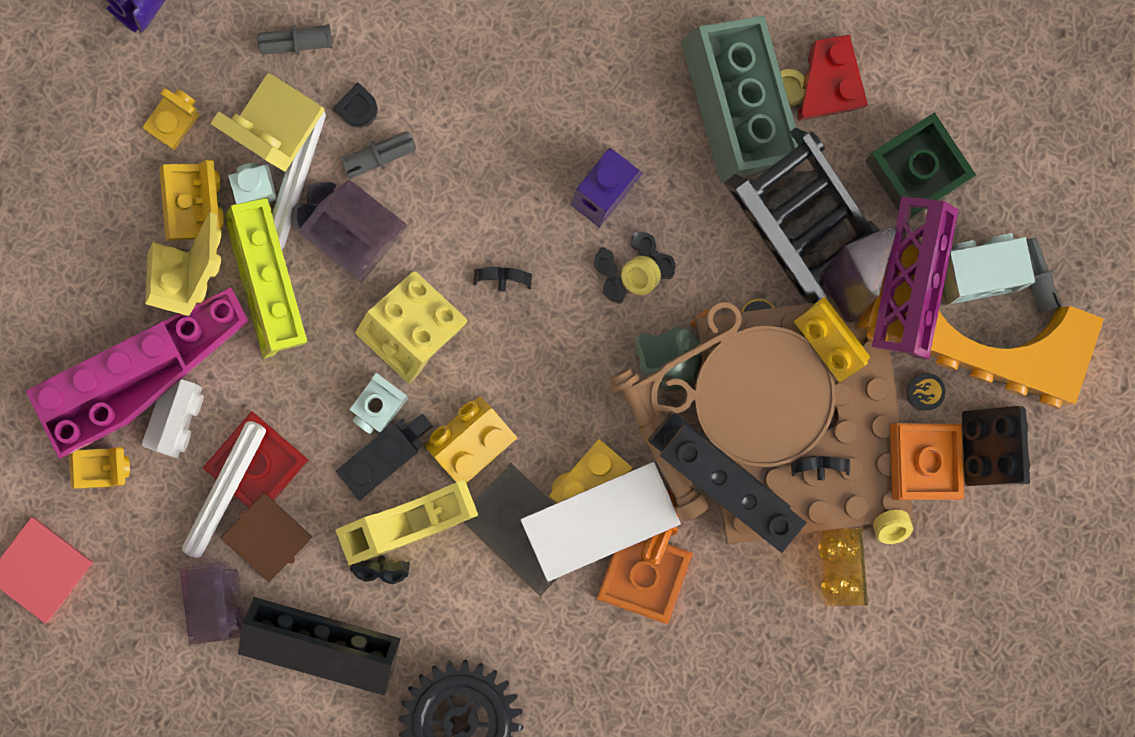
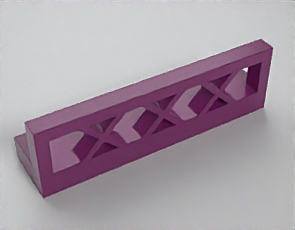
[872,197,959,360]

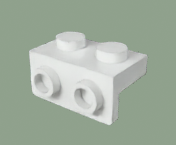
[142,379,204,458]

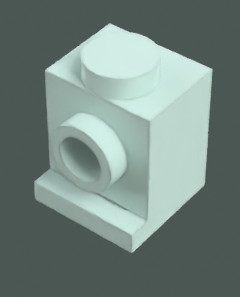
[228,163,277,204]
[349,373,409,434]

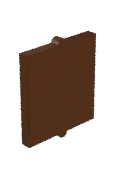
[221,492,312,582]

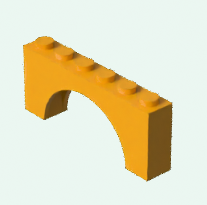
[857,241,1104,409]

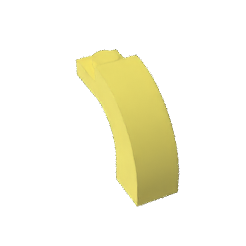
[335,480,479,565]

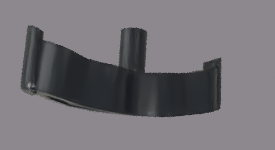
[291,182,336,230]
[631,232,676,280]
[594,247,627,304]
[473,267,532,292]
[791,456,850,480]
[350,555,410,585]

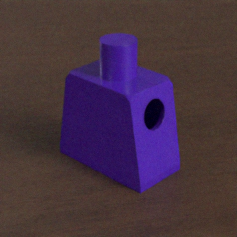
[571,148,643,228]

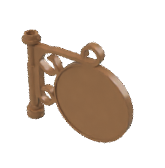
[610,301,836,521]

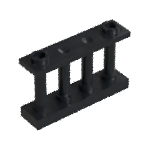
[724,128,884,304]
[648,410,807,553]

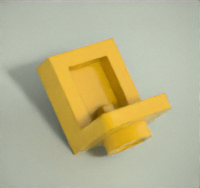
[69,447,130,489]

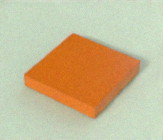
[890,423,964,500]
[596,539,693,625]

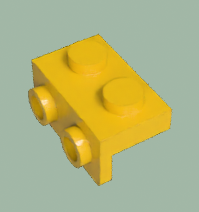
[159,160,224,241]
[793,297,870,383]
[424,396,517,483]
[549,439,634,503]

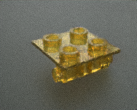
[819,528,868,606]

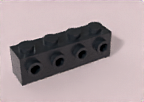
[238,597,401,696]

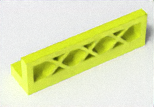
[224,198,307,358]

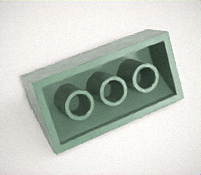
[681,15,798,183]

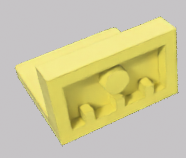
[211,73,324,172]
[145,212,221,316]
[355,272,467,384]

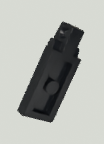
[336,414,433,500]

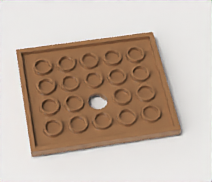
[695,296,914,544]

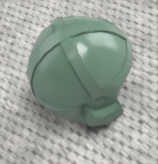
[635,326,702,390]

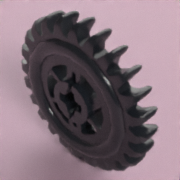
[398,659,524,737]

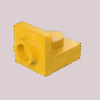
[142,87,200,151]

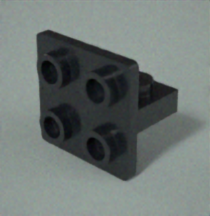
[962,406,1030,486]

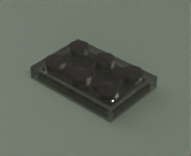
[464,463,559,596]

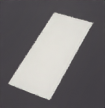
[520,462,681,582]

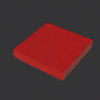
[202,411,309,508]

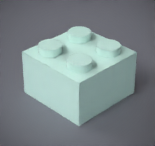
[943,233,1035,305]

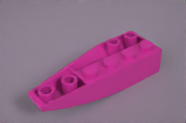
[26,287,249,459]

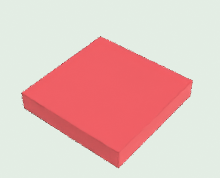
[0,517,94,623]

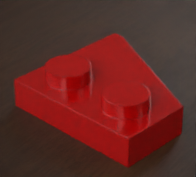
[797,35,868,121]

